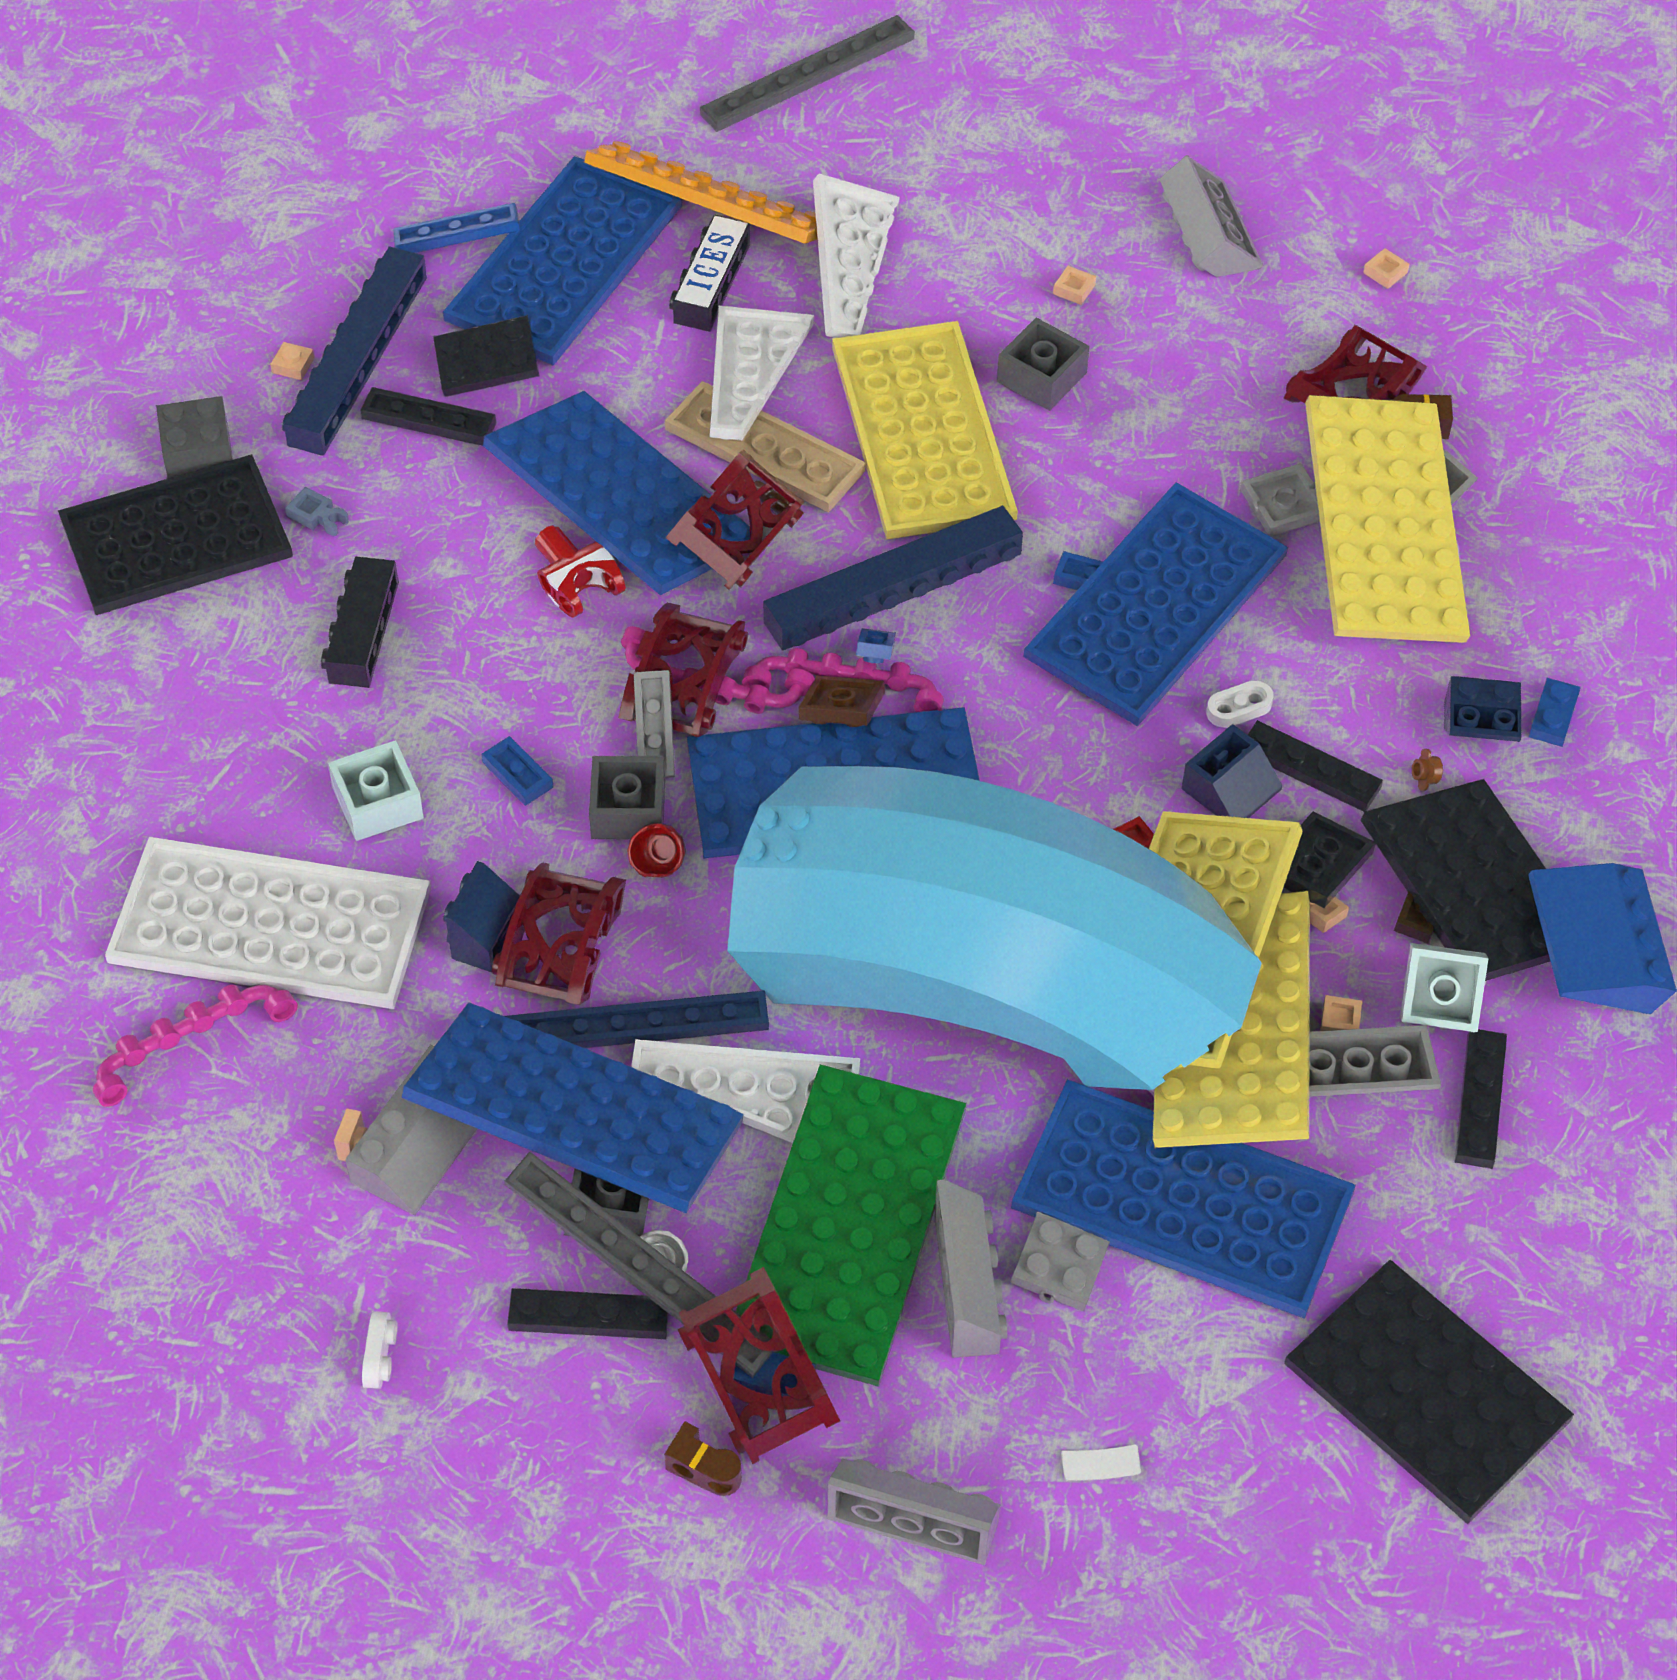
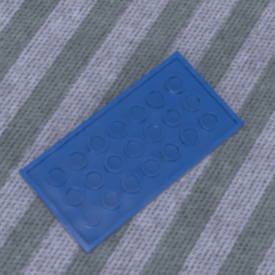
[443,155,682,366]
[483,391,750,596]
[1023,482,1288,727]
[687,707,980,859]
[402,1002,744,1214]
[1011,1079,1356,1319]

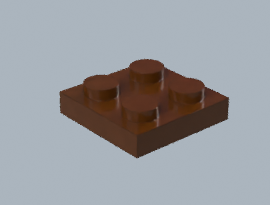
[798,675,885,727]

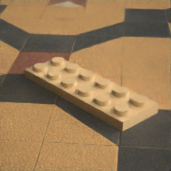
[665,381,866,513]

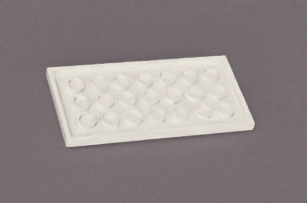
[105,837,431,1009]

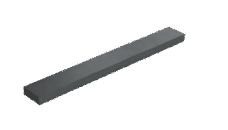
[700,15,915,132]
[504,1152,773,1378]

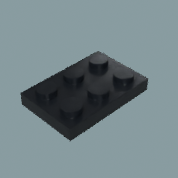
[433,315,540,397]
[1283,811,1376,908]

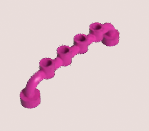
[621,626,815,714]
[742,648,944,712]
[93,985,298,1107]

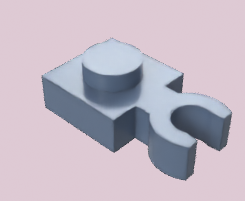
[285,487,349,536]

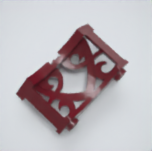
[1284,325,1428,403]
[665,449,805,590]
[618,602,748,737]
[492,862,626,1005]
[677,1267,841,1464]

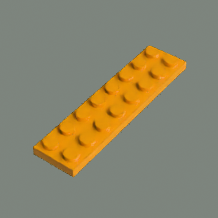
[584,141,818,244]

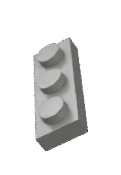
[634,670,675,778]

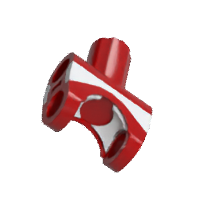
[535,525,626,618]

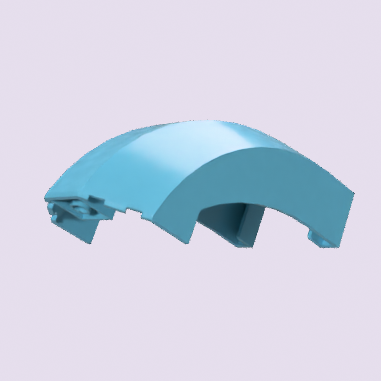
[727,766,1262,1090]

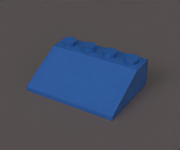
[1528,863,1677,1014]

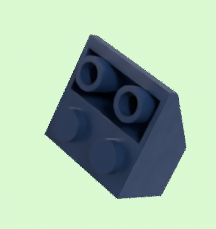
[1444,676,1521,742]
[1182,724,1282,818]
[443,861,520,973]

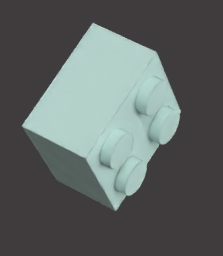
[328,740,424,841]
[1400,943,1488,1032]

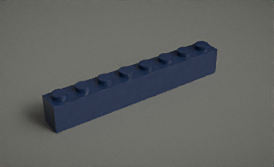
[282,246,427,456]
[763,505,1023,651]

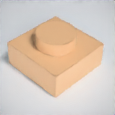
[1363,248,1409,289]
[1053,266,1096,305]
[270,342,315,380]
[1310,897,1349,933]
[1320,995,1362,1031]
[334,1108,368,1162]

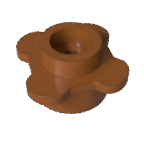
[1411,748,1443,791]

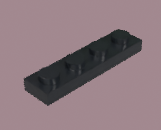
[360,387,496,446]
[1247,720,1383,812]
[1454,1029,1507,1169]
[507,1288,669,1340]

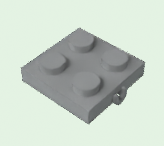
[1240,463,1320,537]
[1010,1212,1110,1311]

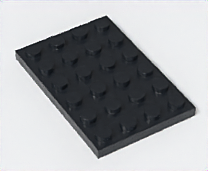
[58,454,293,615]
[1361,779,1550,981]
[1284,1259,1574,1524]

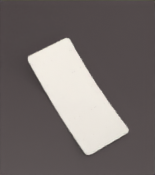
[1061,1444,1141,1481]

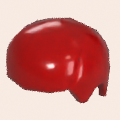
[627,823,686,878]

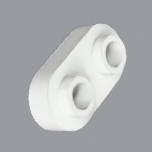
[1206,681,1274,728]
[362,1311,397,1389]

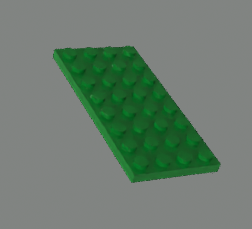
[736,1064,966,1387]

